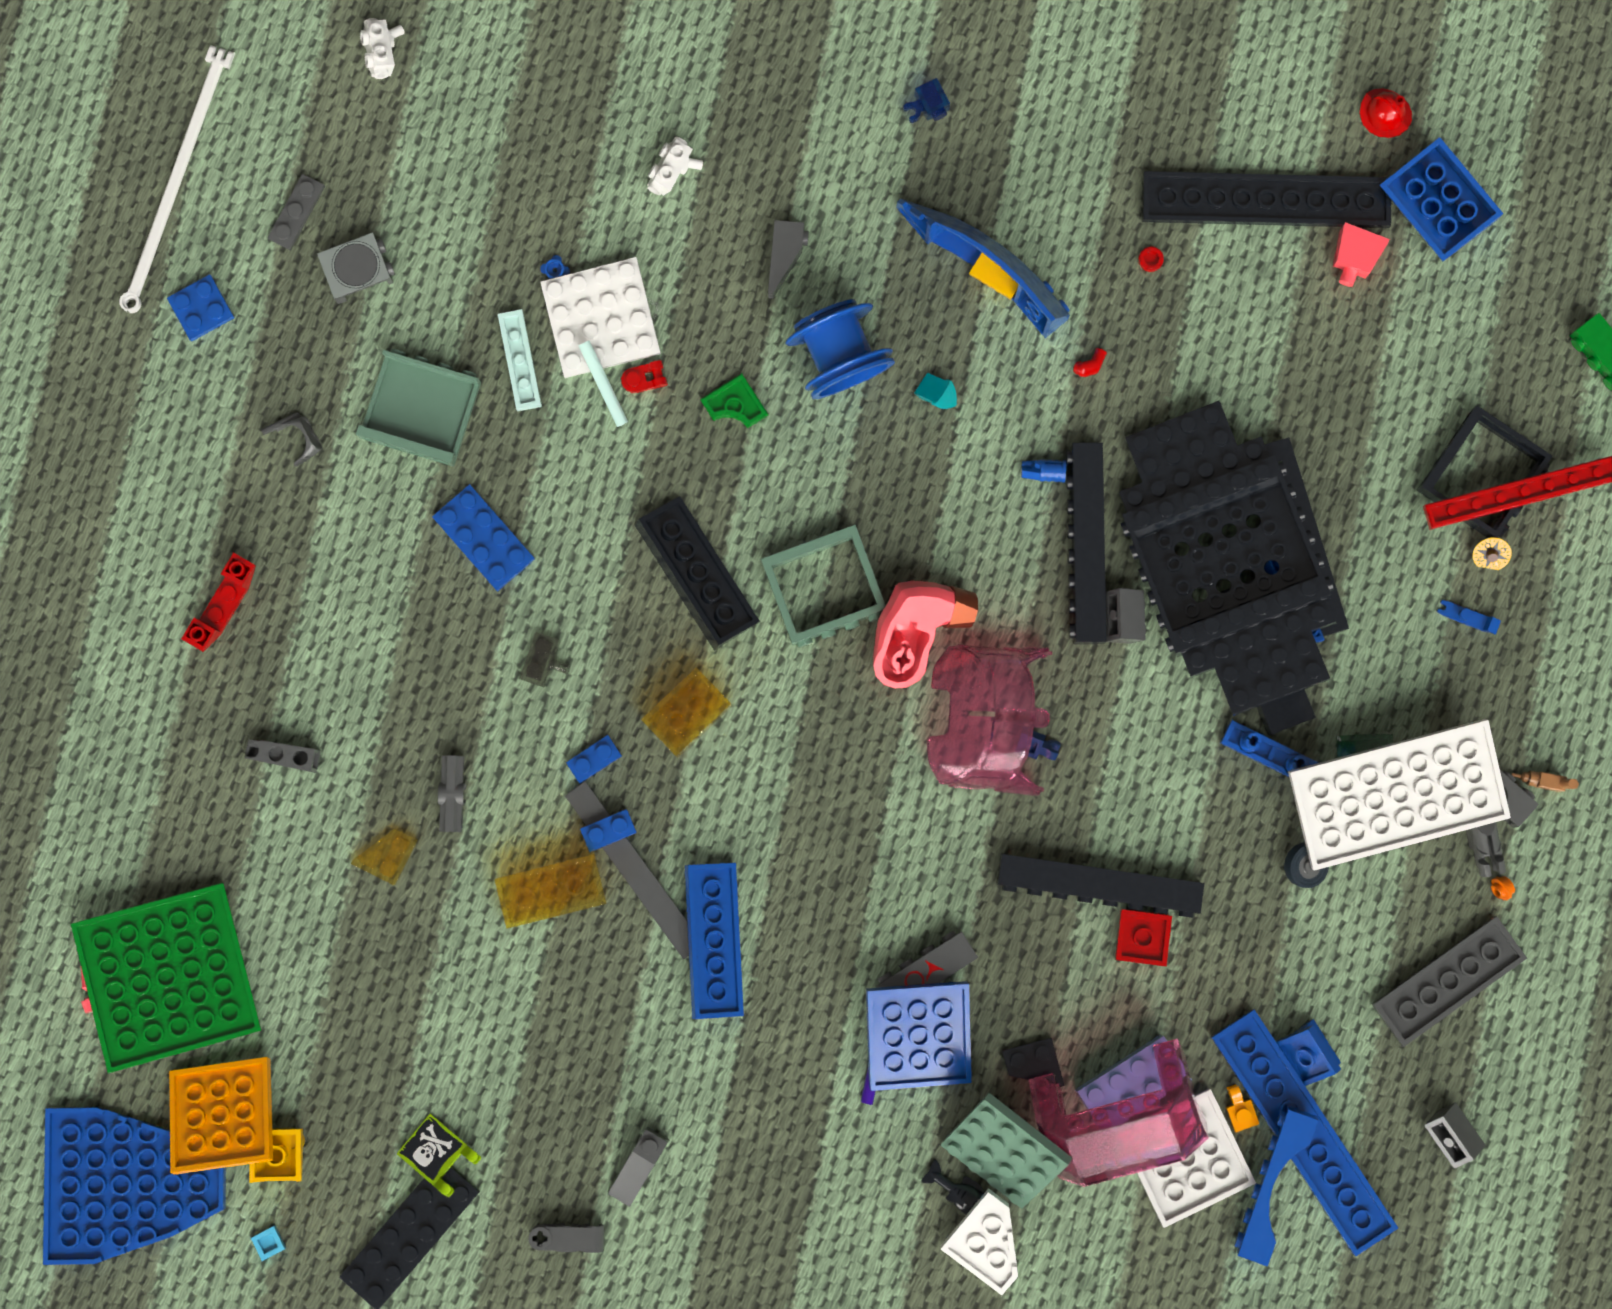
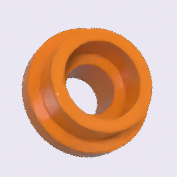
[1491,876,1515,901]

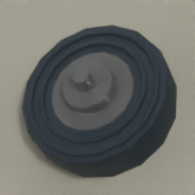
[1284,843,1329,888]

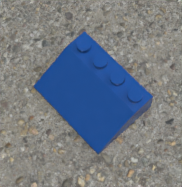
[1380,137,1503,262]

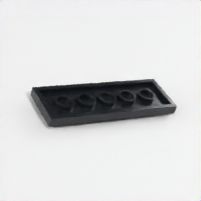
[339,1166,480,1309]

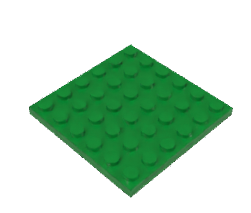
[71,883,262,1074]

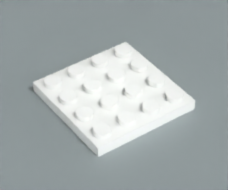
[541,257,661,378]
[1118,1089,1256,1228]

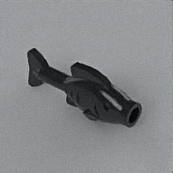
[921,1160,984,1215]

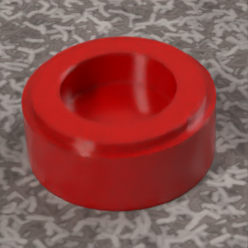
[1138,246,1164,272]

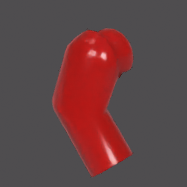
[1073,348,1107,377]

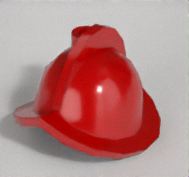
[1360,88,1412,138]

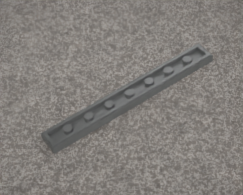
[565,781,689,960]

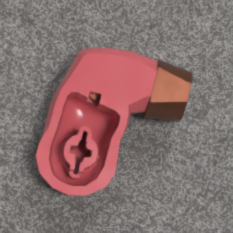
[873,581,978,689]

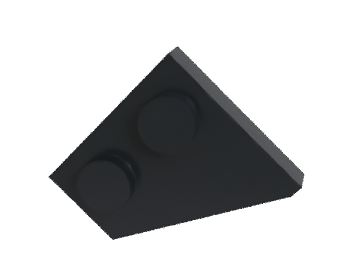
[1002,1038,1065,1087]

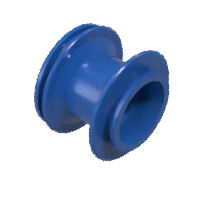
[785,299,895,399]

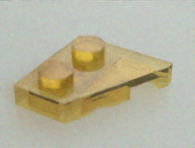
[351,829,418,885]

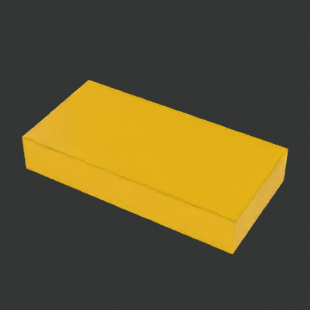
[969,253,1019,300]

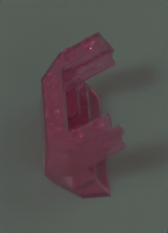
[1029,1038,1209,1187]

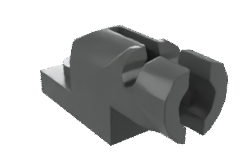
[1466,822,1506,877]

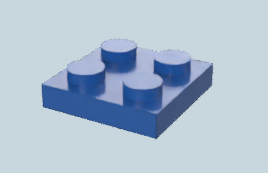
[167,274,235,342]

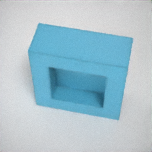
[251,1225,286,1261]

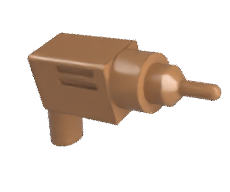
[1511,770,1579,792]

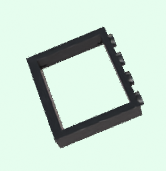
[1417,405,1552,538]

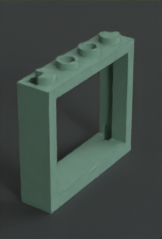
[761,525,886,647]

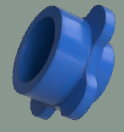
[540,255,570,279]

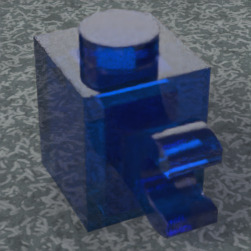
[903,78,950,123]

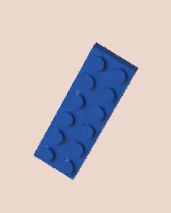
[685,863,744,1019]

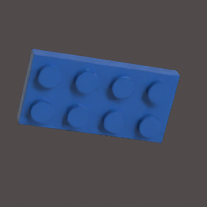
[432,484,535,592]

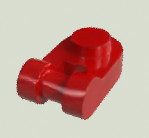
[621,360,668,393]

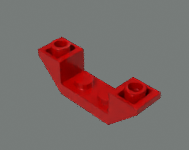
[181,552,256,652]

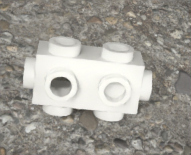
[360,18,404,79]
[647,137,703,196]

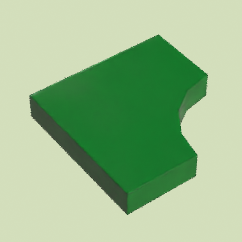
[700,373,769,428]

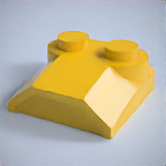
[249,1128,305,1183]

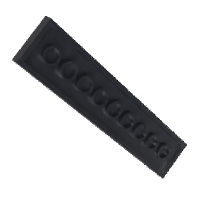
[1142,171,1391,228]

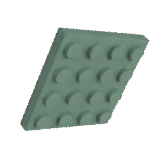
[941,1093,1072,1209]

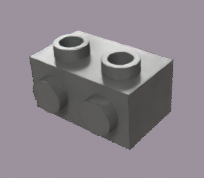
[1106,588,1146,644]
[1424,1102,1486,1168]

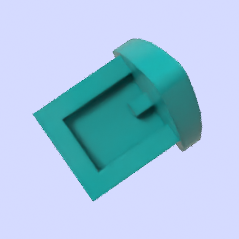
[915,373,957,409]

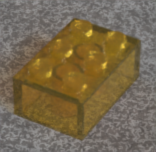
[641,667,732,758]

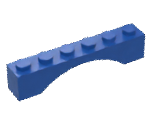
[1234,1105,1319,1267]

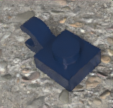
[1013,727,1061,760]

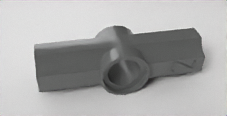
[438,755,466,832]

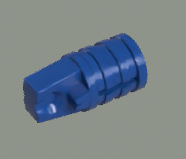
[1021,459,1066,483]

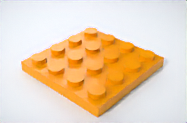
[169,1057,273,1174]

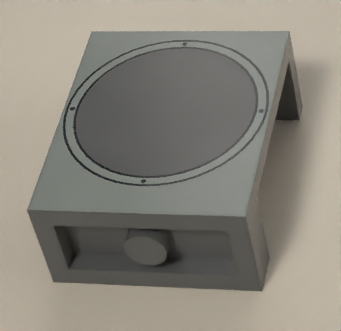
[317,233,395,304]

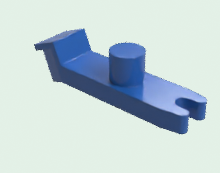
[1437,600,1501,635]

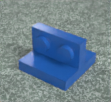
[1276,1019,1341,1086]

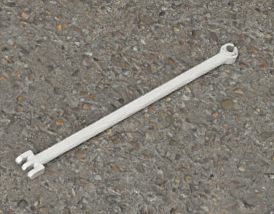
[119,45,235,313]

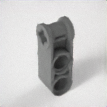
[528,1223,604,1253]

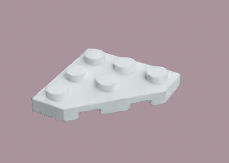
[941,1188,1018,1295]

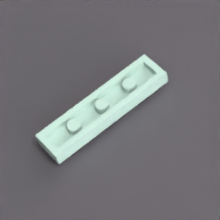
[498,309,542,411]

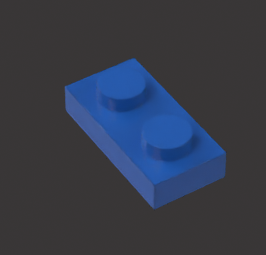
[566,735,622,784]
[580,809,637,853]

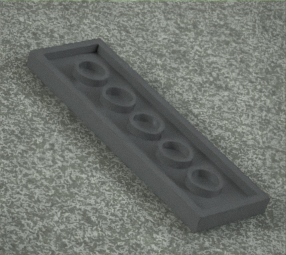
[1372,916,1527,1047]

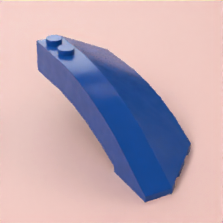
[897,199,1070,338]

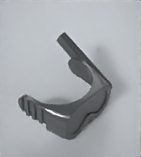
[260,412,322,467]

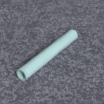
[578,340,628,427]

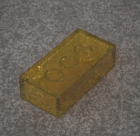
[495,853,607,929]

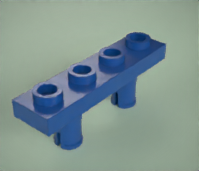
[1220,720,1318,778]

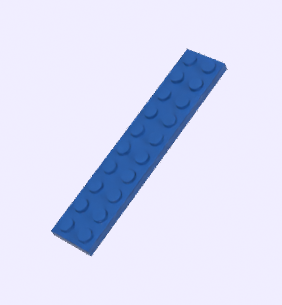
[1211,1009,1398,1256]

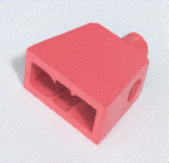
[1333,222,1390,287]

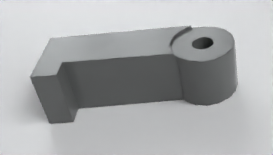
[245,739,320,773]

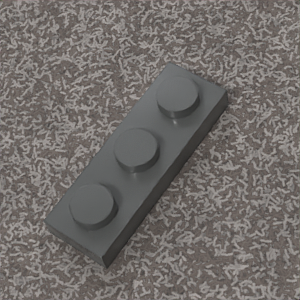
[268,174,325,251]

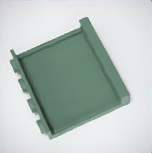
[356,349,481,467]

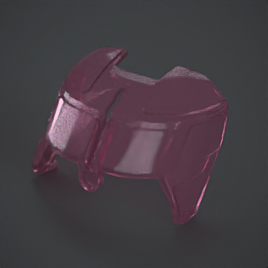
[927,644,1052,796]

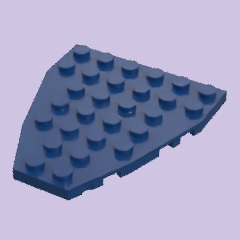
[43,1107,226,1265]

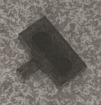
[519,632,570,688]

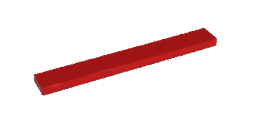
[1423,456,1612,530]

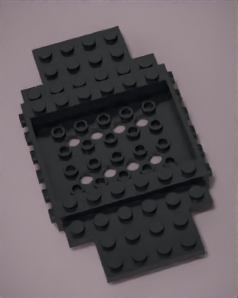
[1119,401,1336,716]

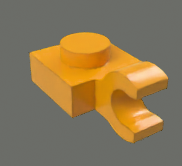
[1225,1084,1259,1133]

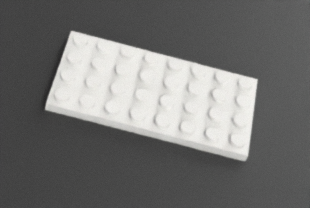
[1288,719,1511,870]

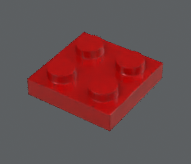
[1115,909,1172,967]

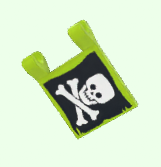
[397,1114,481,1197]

